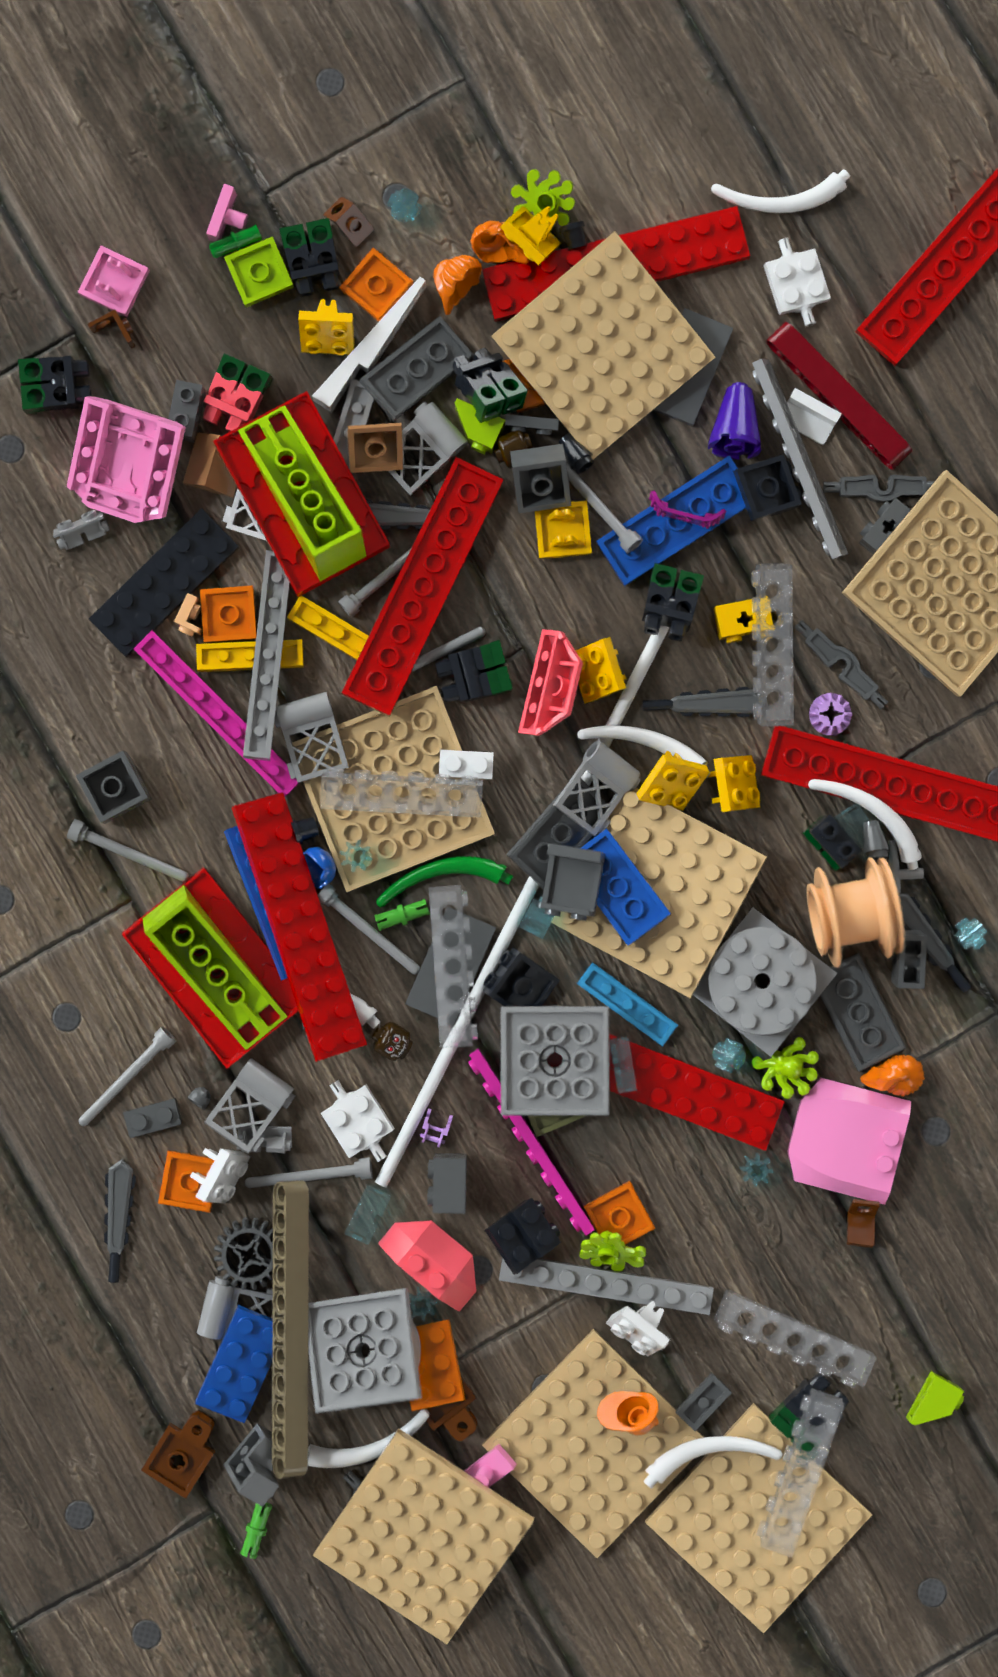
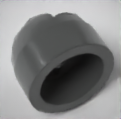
[187,1087,211,1110]

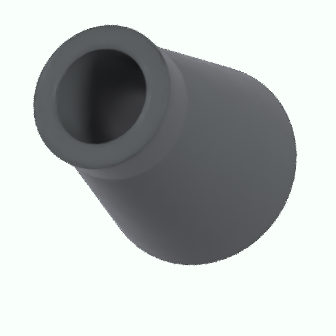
[863,820,890,861]

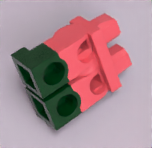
[203,353,273,432]

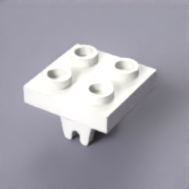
[190,1148,250,1204]
[606,1301,670,1356]

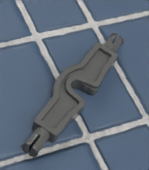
[823,475,935,503]
[794,620,888,709]

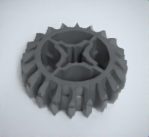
[214,1217,273,1290]

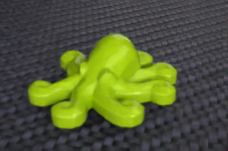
[511,169,575,232]
[752,1037,819,1099]
[579,1230,646,1271]

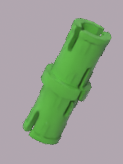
[374,899,430,931]
[240,1502,273,1559]

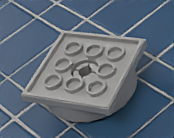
[693,908,837,1057]
[501,1006,609,1115]
[308,1288,422,1413]

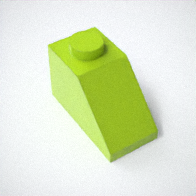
[455,398,505,454]
[906,1371,964,1425]

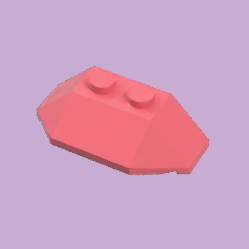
[518,629,583,736]
[378,1220,476,1312]

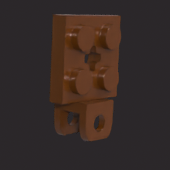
[419,1376,478,1441]
[141,1410,215,1499]

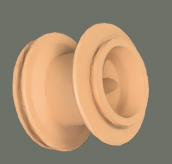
[807,857,904,968]

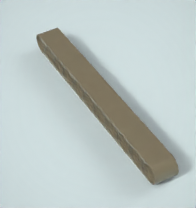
[272,1180,309,1479]

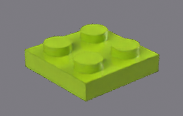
[224,236,294,307]

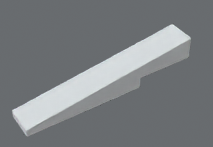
[312,277,426,413]

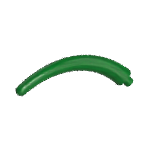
[376,856,513,907]

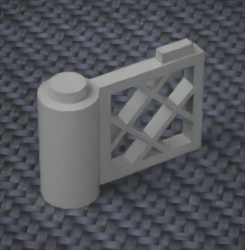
[389,402,468,495]
[274,692,349,783]
[553,740,640,836]
[204,1058,296,1154]
[197,1276,273,1340]

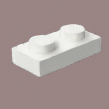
[439,750,494,780]

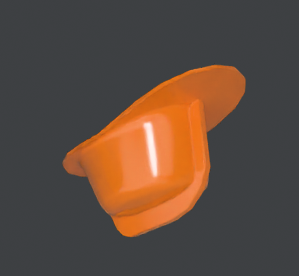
[597,1391,659,1436]

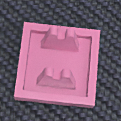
[78,245,150,318]

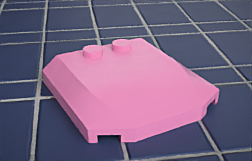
[67,396,186,523]
[787,1077,911,1205]

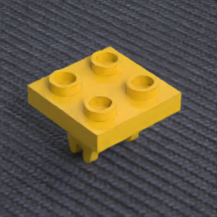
[500,206,561,265]
[298,299,355,355]
[535,501,592,559]
[575,637,626,704]
[636,751,710,811]
[708,755,760,812]

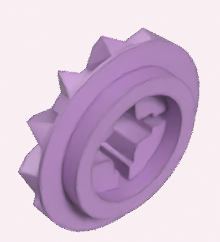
[809,693,852,735]

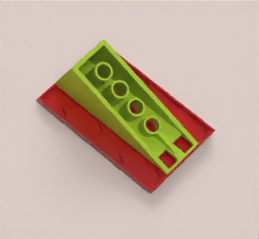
[213,391,390,597]
[122,867,299,1069]

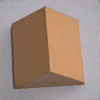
[347,423,403,473]
[183,433,237,499]

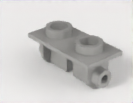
[53,510,110,550]
[237,1126,292,1154]

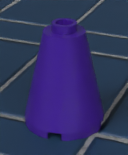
[708,382,761,460]

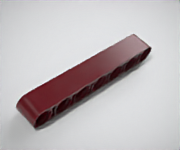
[766,322,912,470]

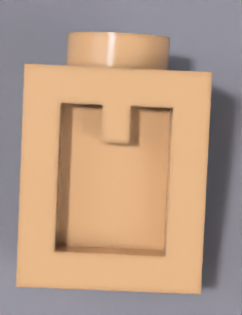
[174,593,203,637]

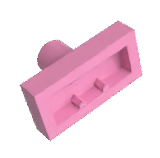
[206,184,248,242]
[464,1444,516,1488]

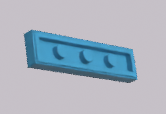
[577,962,678,1046]

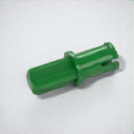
[209,224,262,258]

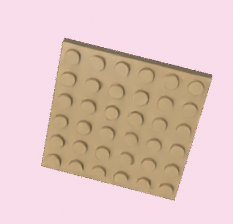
[491,231,715,459]
[842,470,998,697]
[292,686,495,892]
[550,788,767,998]
[482,1328,705,1558]
[645,1403,872,1633]
[313,1429,534,1644]

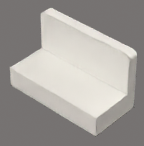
[787,388,842,445]

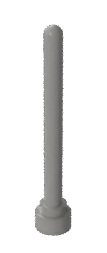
[566,462,643,554]
[338,548,411,618]
[412,627,486,672]
[67,819,189,882]
[318,884,420,974]
[79,1026,177,1126]
[245,1157,373,1188]

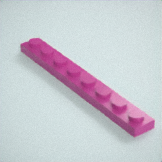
[134,631,299,797]
[468,1048,595,1235]

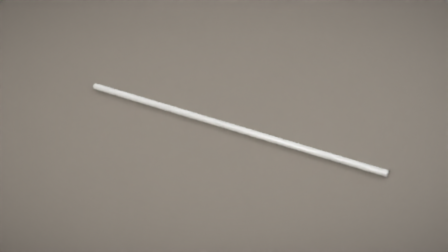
[375,625,669,1188]

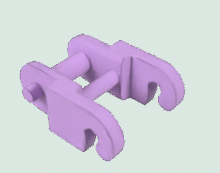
[420,1108,453,1148]

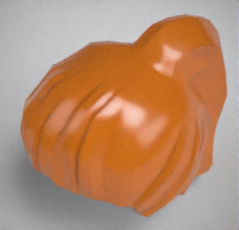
[470,220,529,264]
[433,255,482,315]
[860,1055,925,1097]

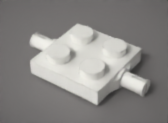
[764,238,831,327]
[321,1080,395,1162]

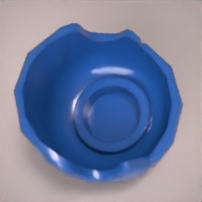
[303,847,336,889]

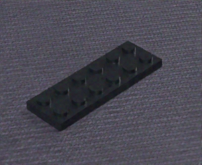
[89,508,240,658]

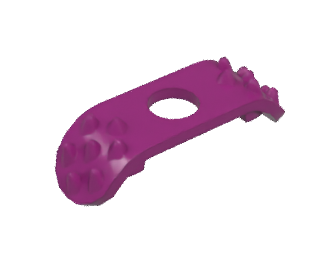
[649,490,727,529]

